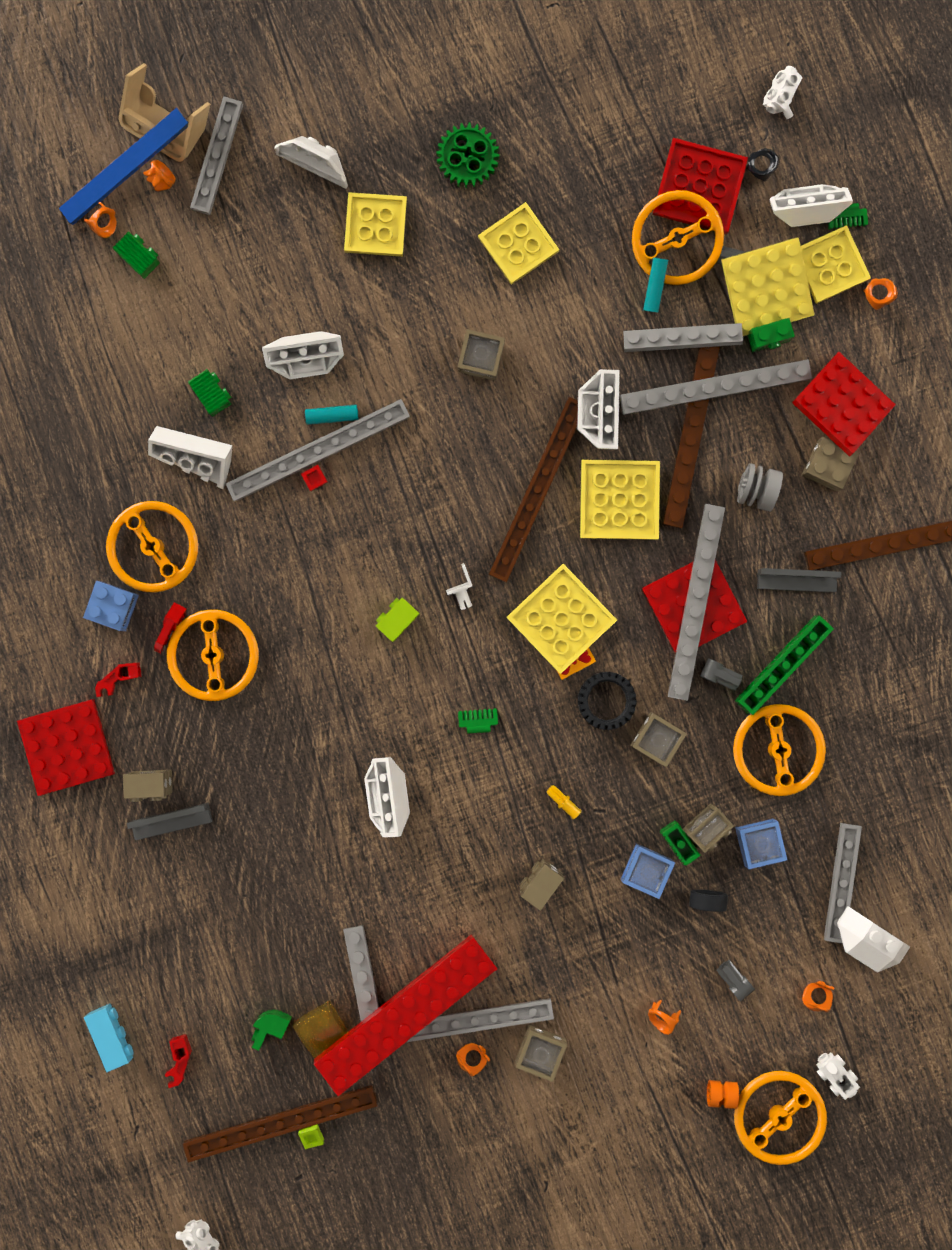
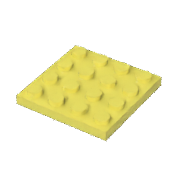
[721,238,814,336]
[580,460,660,540]
[506,564,617,674]

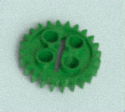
[436,122,499,188]

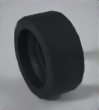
[689,889,728,912]

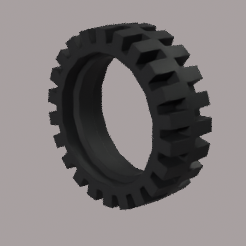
[578,672,637,730]

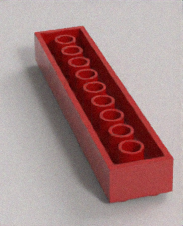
[314,935,497,1096]

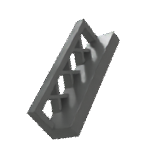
[757,568,841,592]
[127,803,213,840]

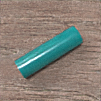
[643,257,668,313]
[305,404,358,425]

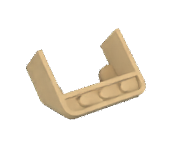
[119,63,211,162]

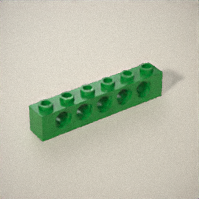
[734,615,834,715]

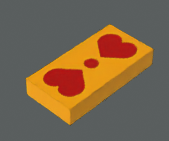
[556,648,596,680]

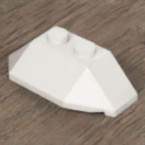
[274,136,348,189]
[770,184,853,227]
[262,331,344,379]
[577,369,619,449]
[364,757,410,837]
[837,906,910,972]

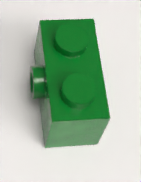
[747,318,795,352]

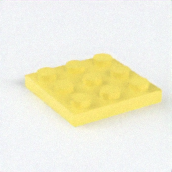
[344,192,407,257]
[478,202,559,285]
[801,225,871,304]

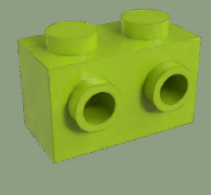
[376,597,420,642]

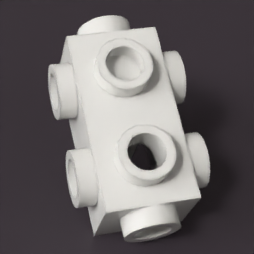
[763,66,802,119]
[816,1052,860,1100]
[176,1219,220,1250]

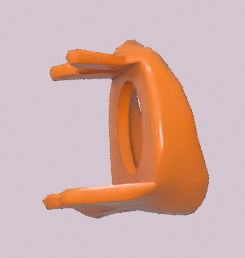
[143,159,176,191]
[84,202,117,238]
[863,278,898,310]
[802,981,834,1012]
[648,1000,681,1035]
[456,1043,490,1076]

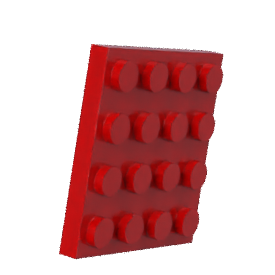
[652,138,748,234]
[792,352,896,457]
[641,560,747,654]
[17,699,115,796]

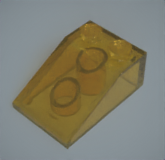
[293,1000,348,1058]

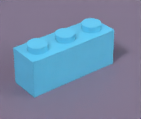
[84,1003,133,1072]

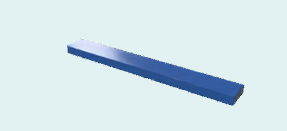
[59,108,189,225]

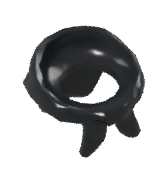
[746,148,780,182]

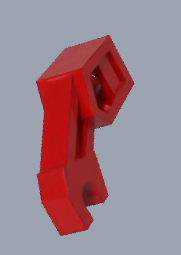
[154,602,187,654]
[95,663,142,697]
[165,1034,192,1088]

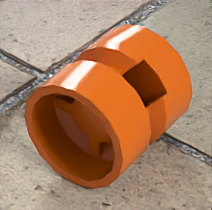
[707,1080,739,1109]

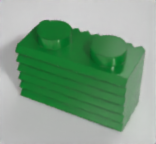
[113,232,160,279]
[188,369,231,417]
[660,820,700,866]

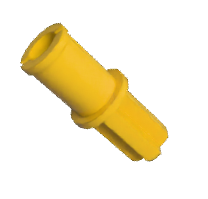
[547,785,582,819]

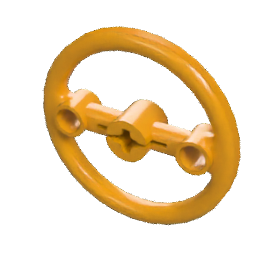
[632,190,724,285]
[106,501,198,592]
[167,610,259,701]
[733,704,826,796]
[734,1071,827,1165]

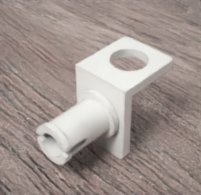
[446,563,472,610]

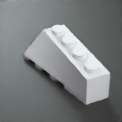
[148,426,232,489]

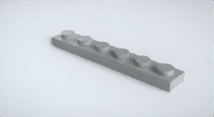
[190,96,243,215]
[624,323,743,352]
[824,823,862,943]
[343,925,379,1021]

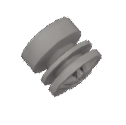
[737,463,783,512]

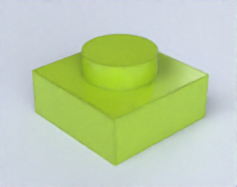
[298,1124,324,1149]

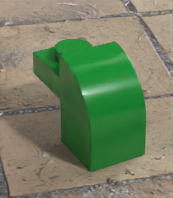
[251,1010,292,1051]

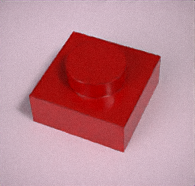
[301,465,328,492]

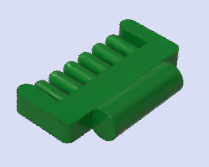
[828,203,868,230]
[458,708,498,734]

